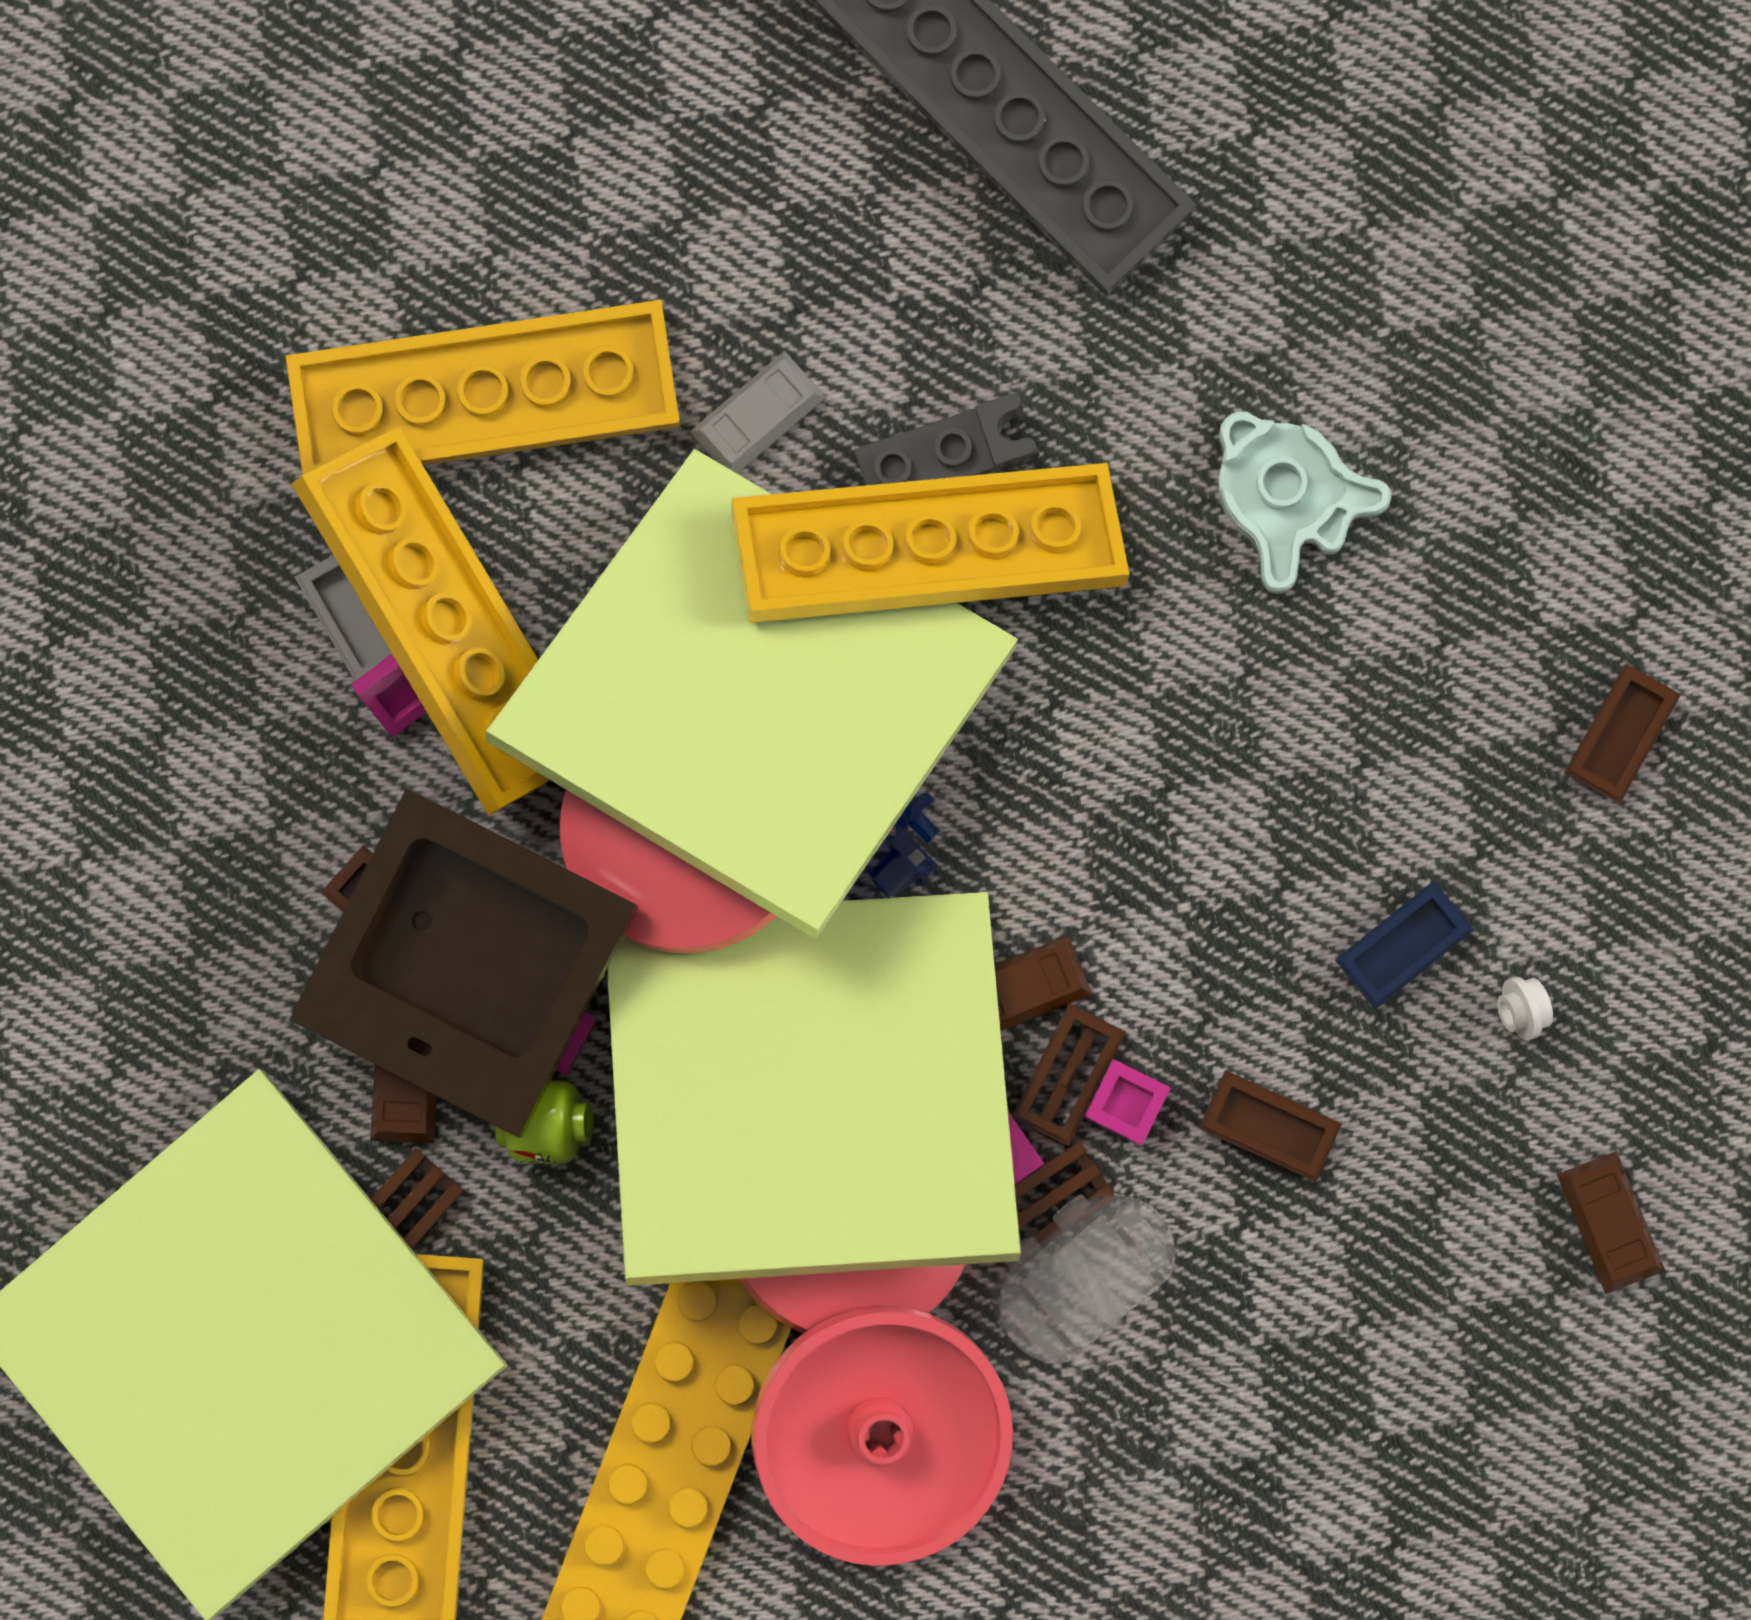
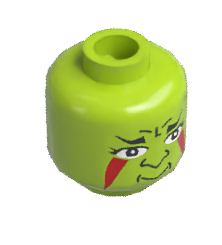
[495,1080,594,1164]

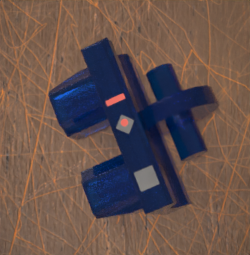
[868,791,940,898]

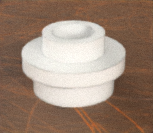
[1497,977,1553,1041]

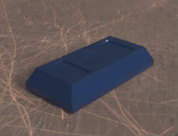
[1335,881,1474,1009]

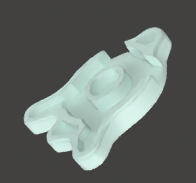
[1218,411,1391,594]

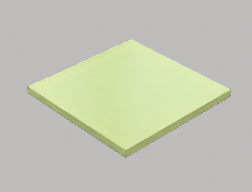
[485,449,1018,940]
[607,892,1021,1286]
[0,1069,508,1620]

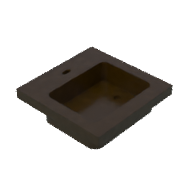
[289,788,639,1138]

